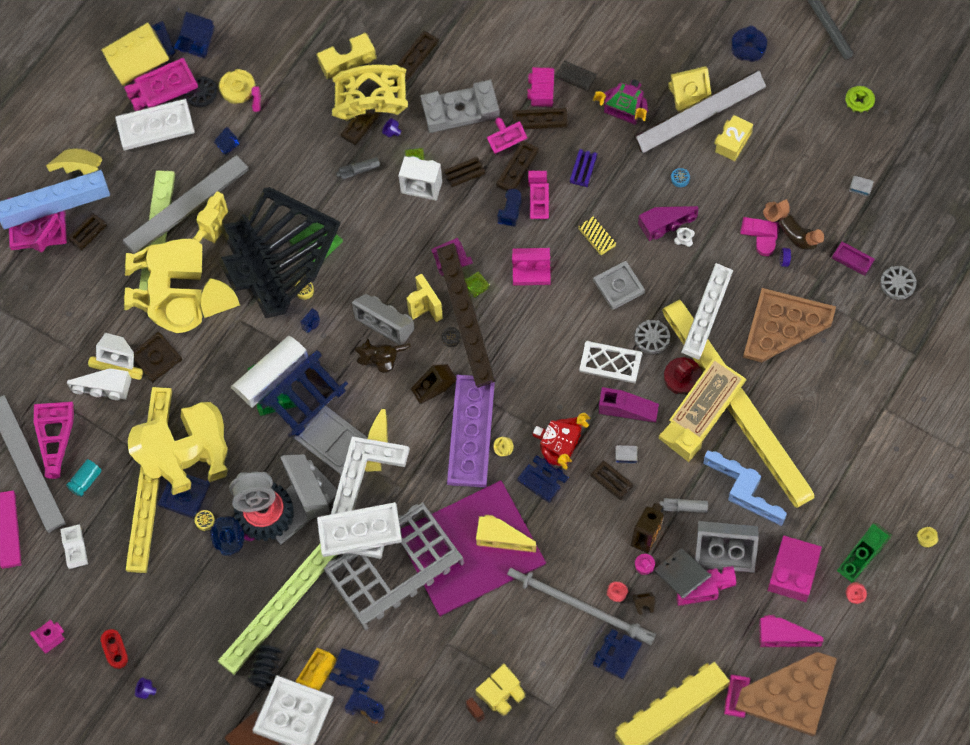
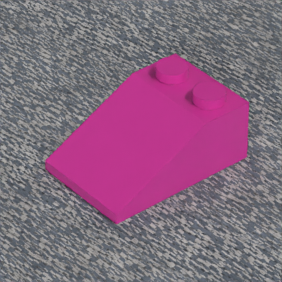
[768,535,822,602]

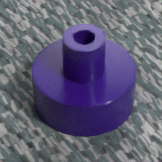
[382,118,401,138]
[135,678,156,699]

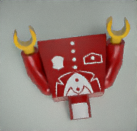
[532,413,591,470]

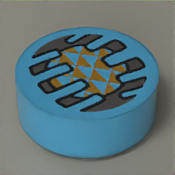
[671,168,690,187]

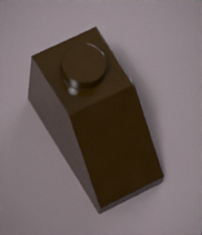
[410,364,457,404]

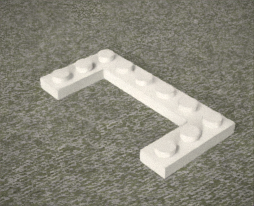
[331,437,410,559]

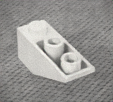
[67,368,131,400]

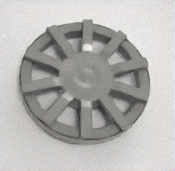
[880,266,917,300]
[634,320,670,354]

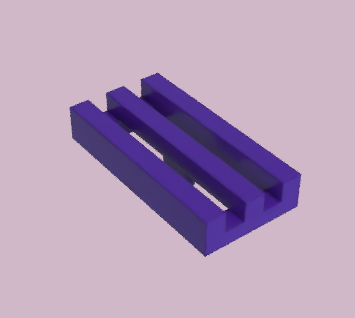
[570,149,597,187]

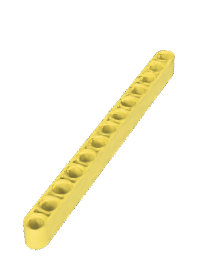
[662,300,814,508]

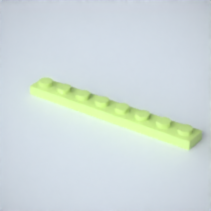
[139,171,175,291]
[218,543,339,675]

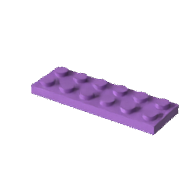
[447,375,495,487]

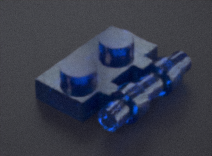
[517,455,569,503]
[593,629,642,680]
[329,648,380,693]

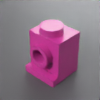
[30,620,65,654]

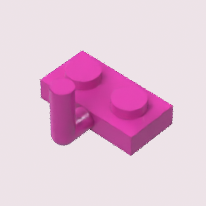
[487,118,527,154]

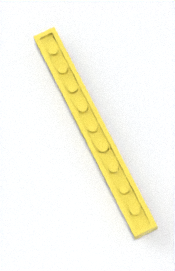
[126,387,172,573]

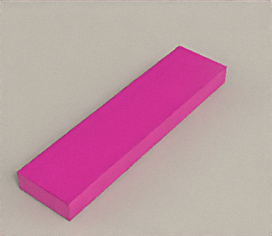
[0,490,22,569]

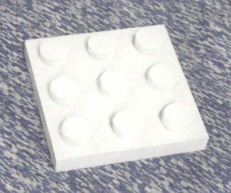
[253,676,334,745]

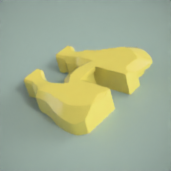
[124,239,202,333]
[128,402,228,495]

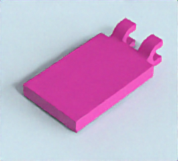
[124,58,198,112]

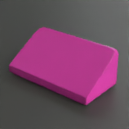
[31,214,62,253]

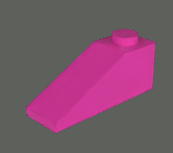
[759,615,823,647]

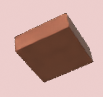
[466,697,485,722]

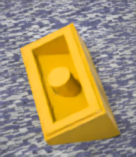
[295,648,338,691]

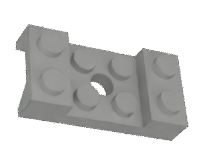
[420,80,500,133]

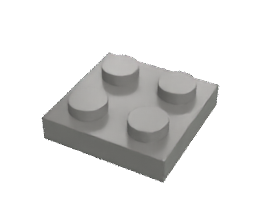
[593,261,645,310]

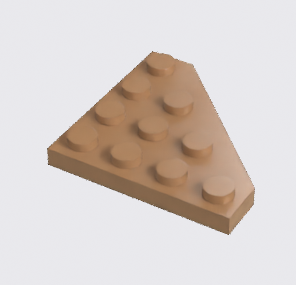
[743,288,836,362]
[735,652,837,736]

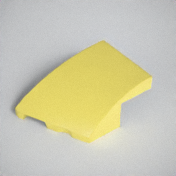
[46,149,102,175]

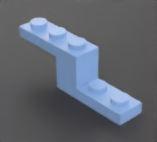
[703,450,787,526]

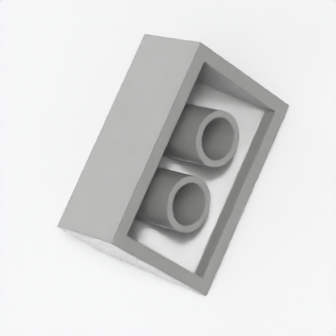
[352,294,414,345]
[281,455,331,521]
[695,521,759,573]

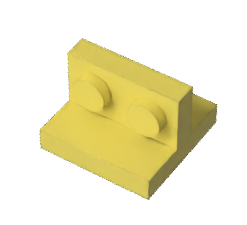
[668,66,711,111]
[406,274,443,322]

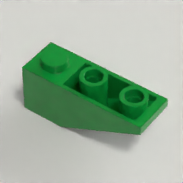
[837,523,892,583]

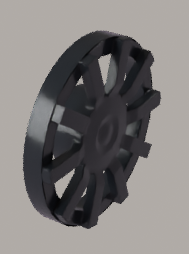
[184,76,218,107]

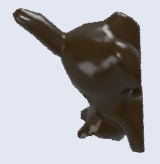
[355,339,411,373]

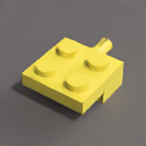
[193,191,229,244]

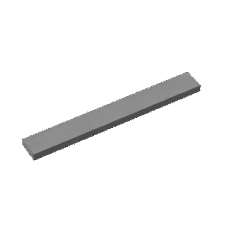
[123,155,248,254]
[0,395,66,533]

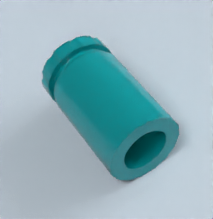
[66,459,102,497]

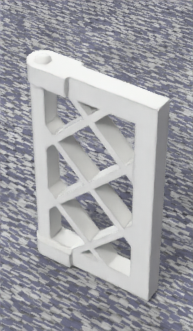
[579,341,643,383]

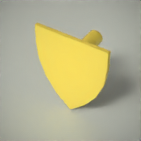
[200,278,240,318]

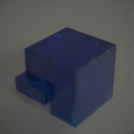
[174,11,215,59]

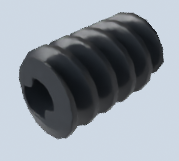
[247,645,284,690]

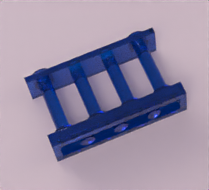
[258,350,348,437]

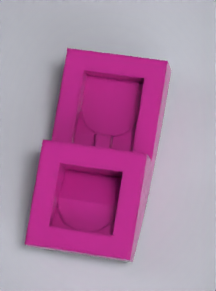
[530,183,549,219]

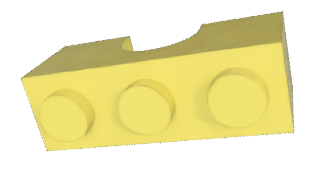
[317,33,376,79]

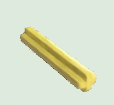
[88,356,143,380]

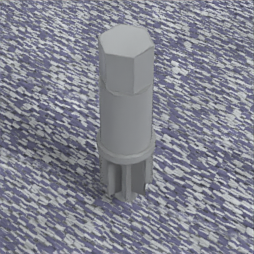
[660,498,708,513]

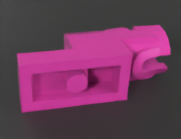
[676,566,736,606]

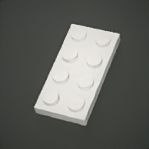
[116,99,195,151]
[317,502,402,557]

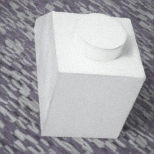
[96,333,134,370]

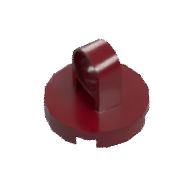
[664,357,702,395]

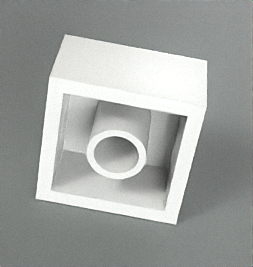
[399,156,442,201]

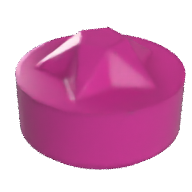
[635,554,655,575]

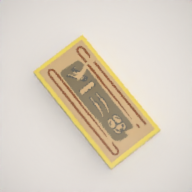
[669,358,746,441]

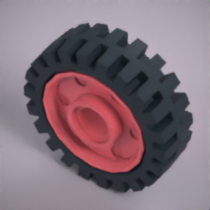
[234,482,294,541]

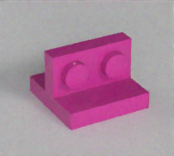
[512,248,551,286]

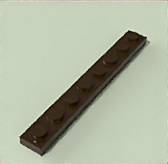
[436,243,496,388]

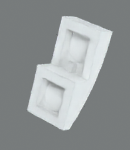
[60,524,88,569]

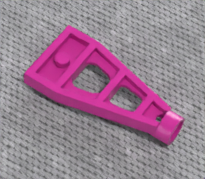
[34,402,74,479]

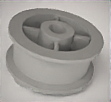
[229,472,276,512]

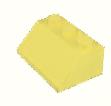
[102,23,169,86]

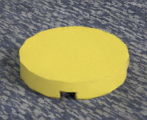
[219,69,255,104]

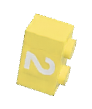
[714,115,753,161]

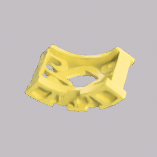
[332,65,408,121]

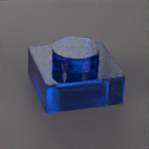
[300,308,320,333]

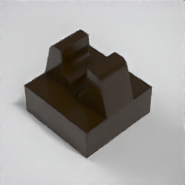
[632,592,656,615]

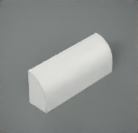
[231,336,308,408]

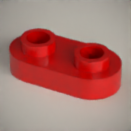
[101,629,128,669]

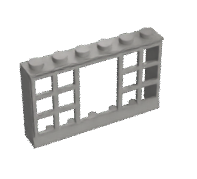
[324,502,464,631]

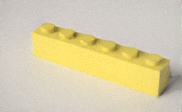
[615,662,730,745]

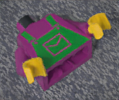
[593,79,648,125]

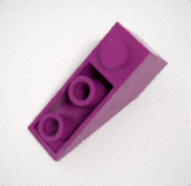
[638,206,699,241]
[599,387,659,423]

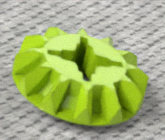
[845,86,875,113]

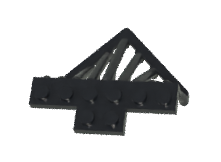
[219,187,341,318]

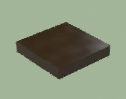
[133,332,183,383]

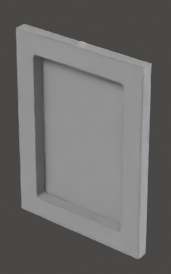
[293,404,367,475]

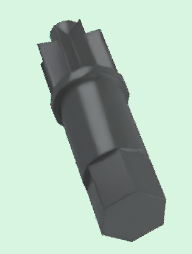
[336,157,380,179]

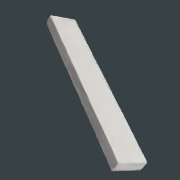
[681,263,733,360]

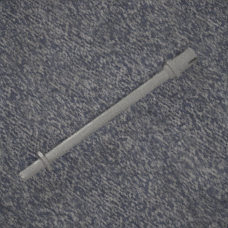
[507,568,656,646]

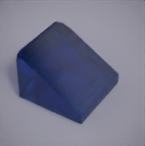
[214,127,239,155]

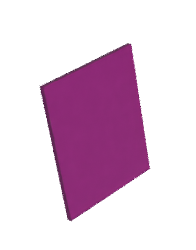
[400,480,546,616]

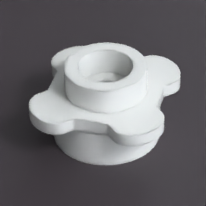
[674,228,695,247]

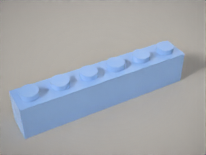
[0,170,110,229]

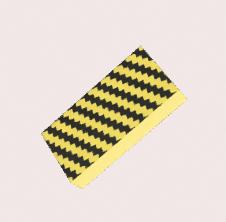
[579,216,616,255]

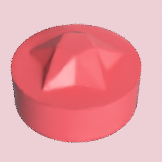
[607,582,628,602]
[846,582,867,604]

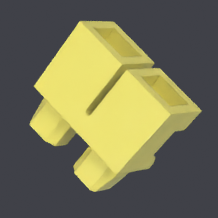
[476,664,525,716]

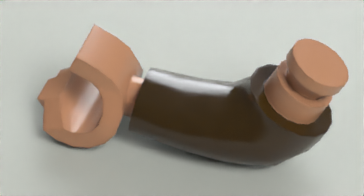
[763,199,824,250]

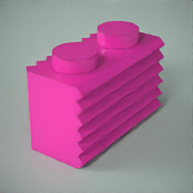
[528,67,554,107]

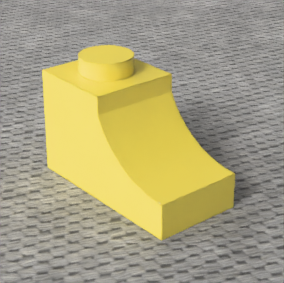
[659,422,702,462]

